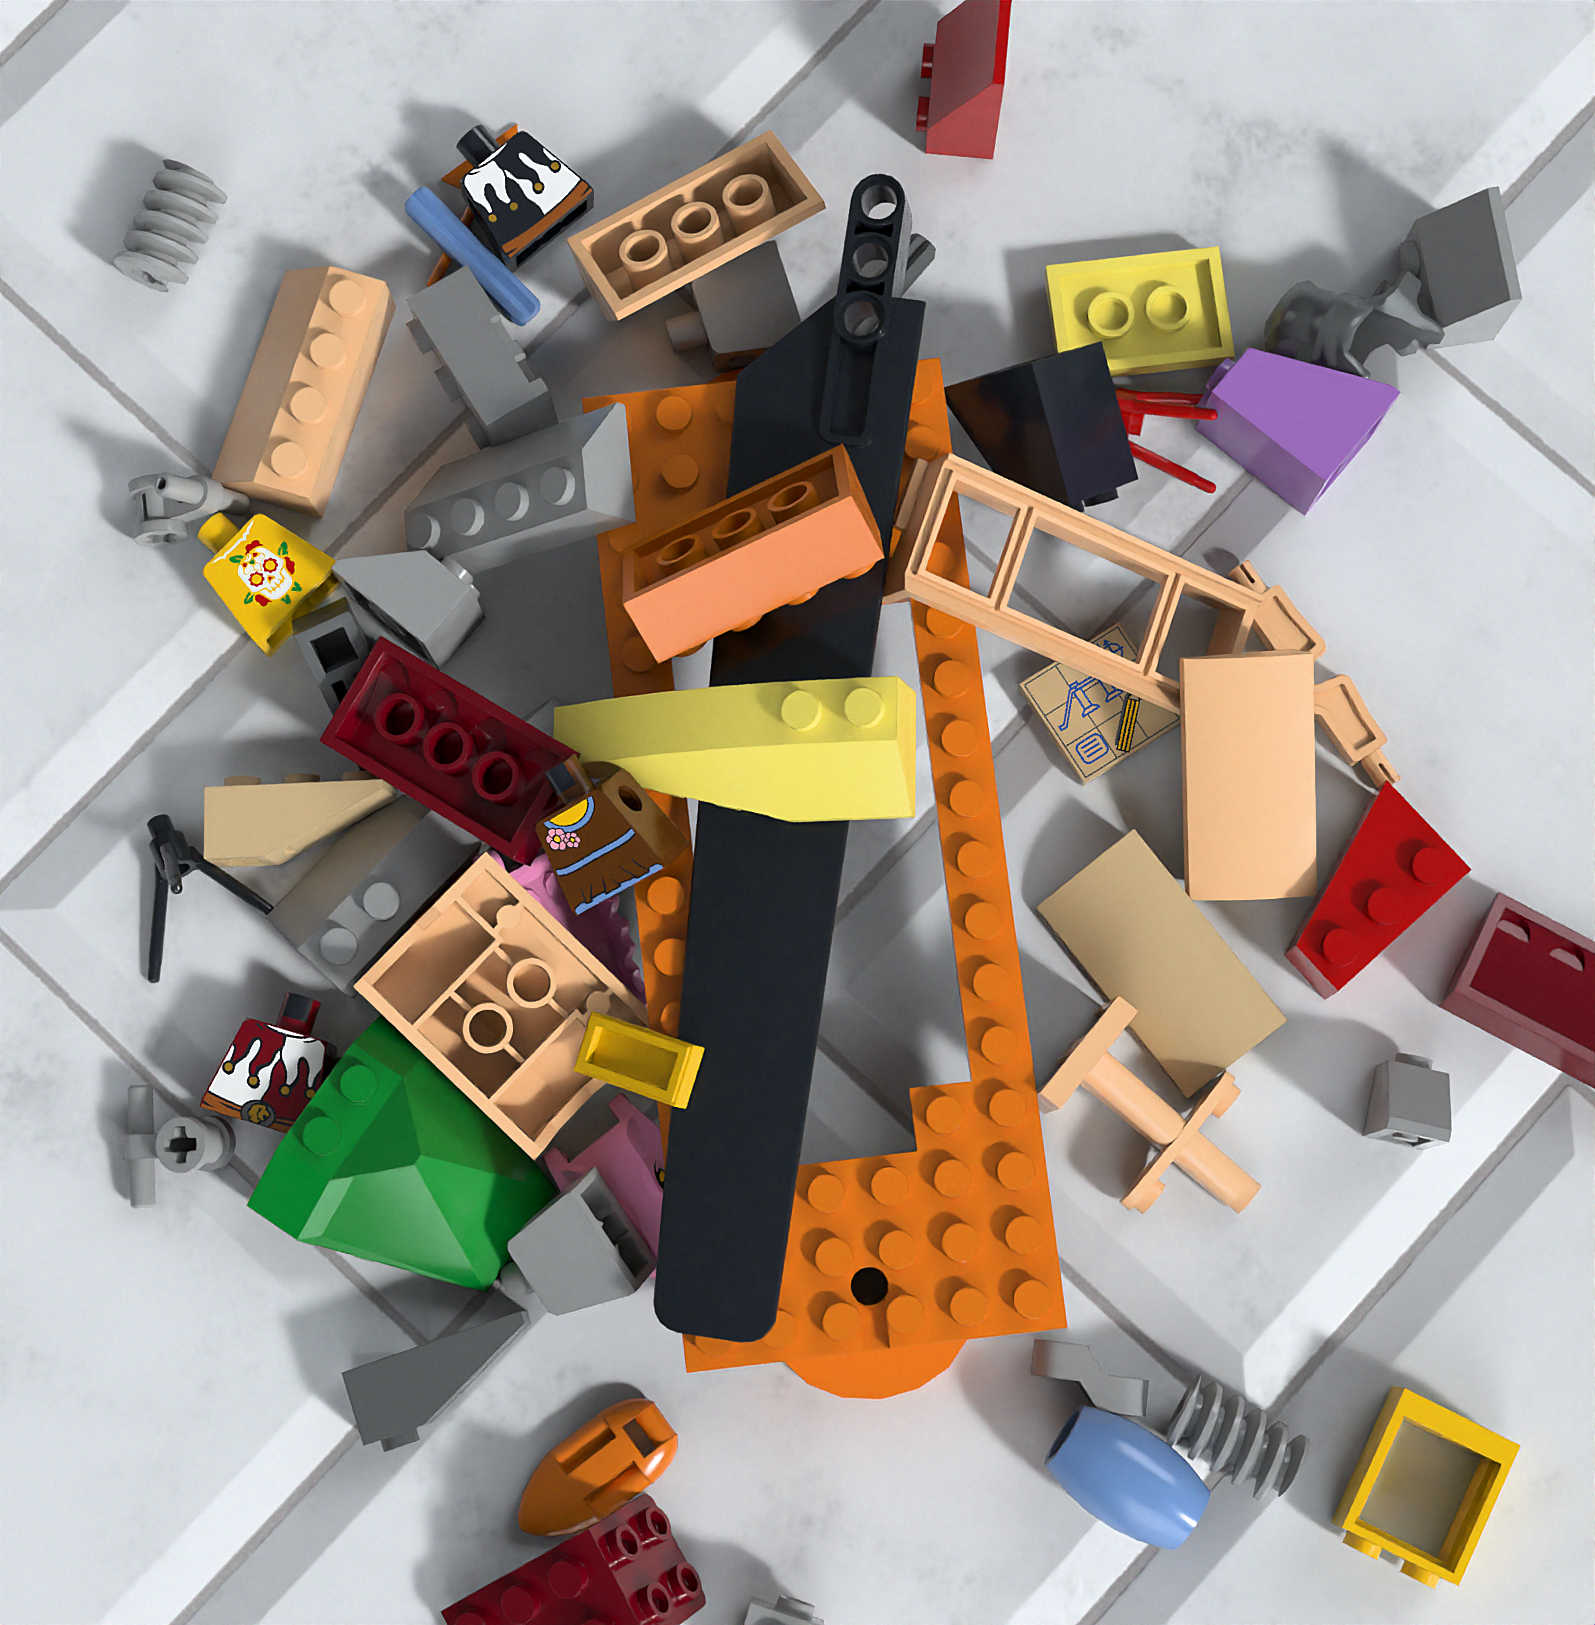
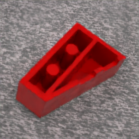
[1284,780,1472,999]

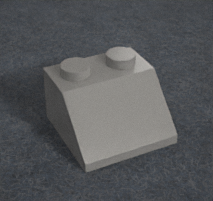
[1399,186,1522,350]
[331,550,486,670]

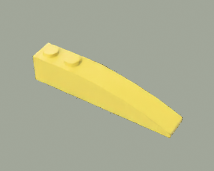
[553,676,916,822]

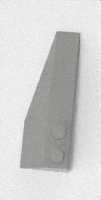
[265,696,565,999]

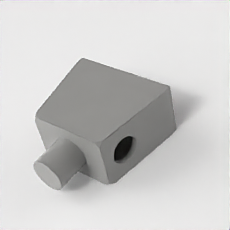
[664,240,802,373]
[501,1167,657,1316]

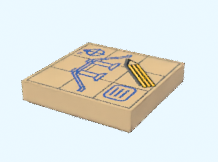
[1018,622,1181,786]

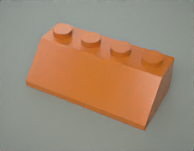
[623,444,884,664]

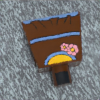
[536,754,689,916]

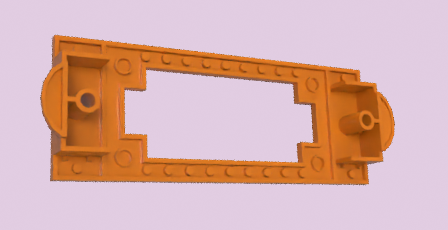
[582,357,1068,1399]

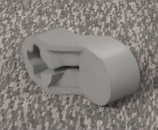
[1030,1339,1149,1417]

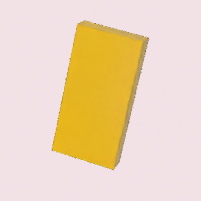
[573,1011,705,1109]

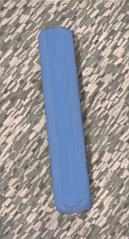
[404,187,541,327]

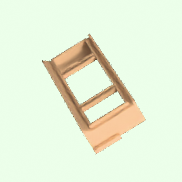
[882,453,1265,715]

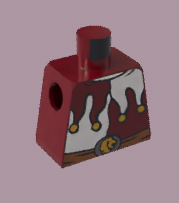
[199,992,337,1134]

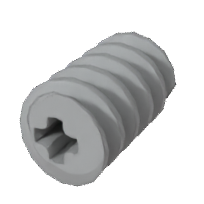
[113,159,228,292]
[1166,1373,1310,1501]

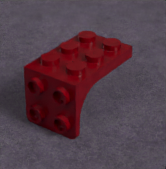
[440,1494,706,1625]

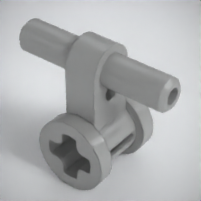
[128,472,249,547]
[123,1085,236,1208]

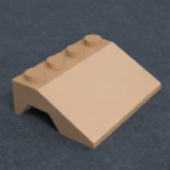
[353,852,649,1160]

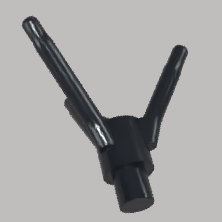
[147,814,274,984]

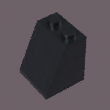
[944,341,1139,512]

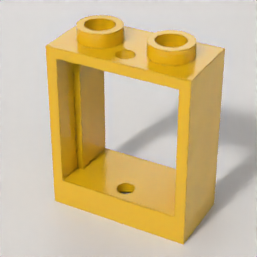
[1330,1386,1521,1589]

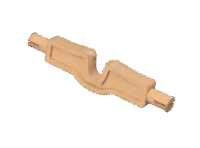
[1228,560,1401,787]

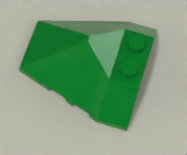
[246,1014,556,1293]

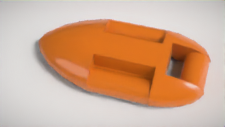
[518,1397,678,1537]

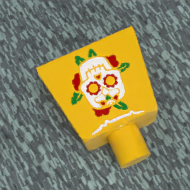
[197,513,341,658]

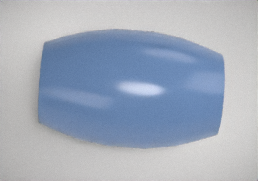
[1044,1405,1210,1550]

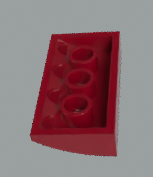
[319,636,580,866]

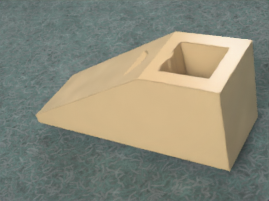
[204,771,397,868]

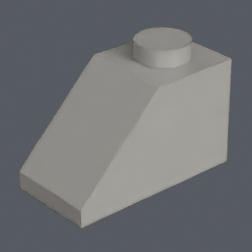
[1363,1053,1452,1150]

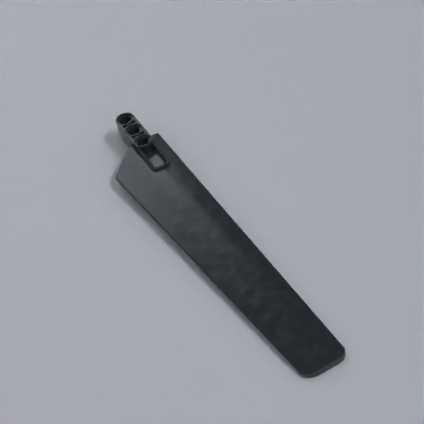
[653,174,926,1343]

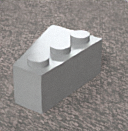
[406,265,558,450]

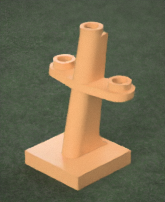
[1036,996,1261,1214]

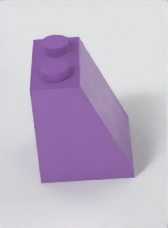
[1195,348,1401,516]

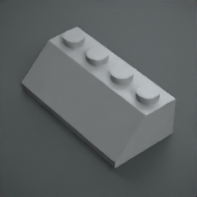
[404,402,636,575]

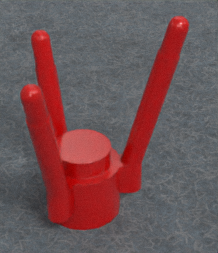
[1115,387,1218,494]

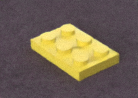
[1044,246,1235,378]

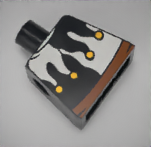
[456,124,594,273]

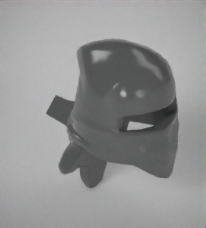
[1264,270,1445,379]

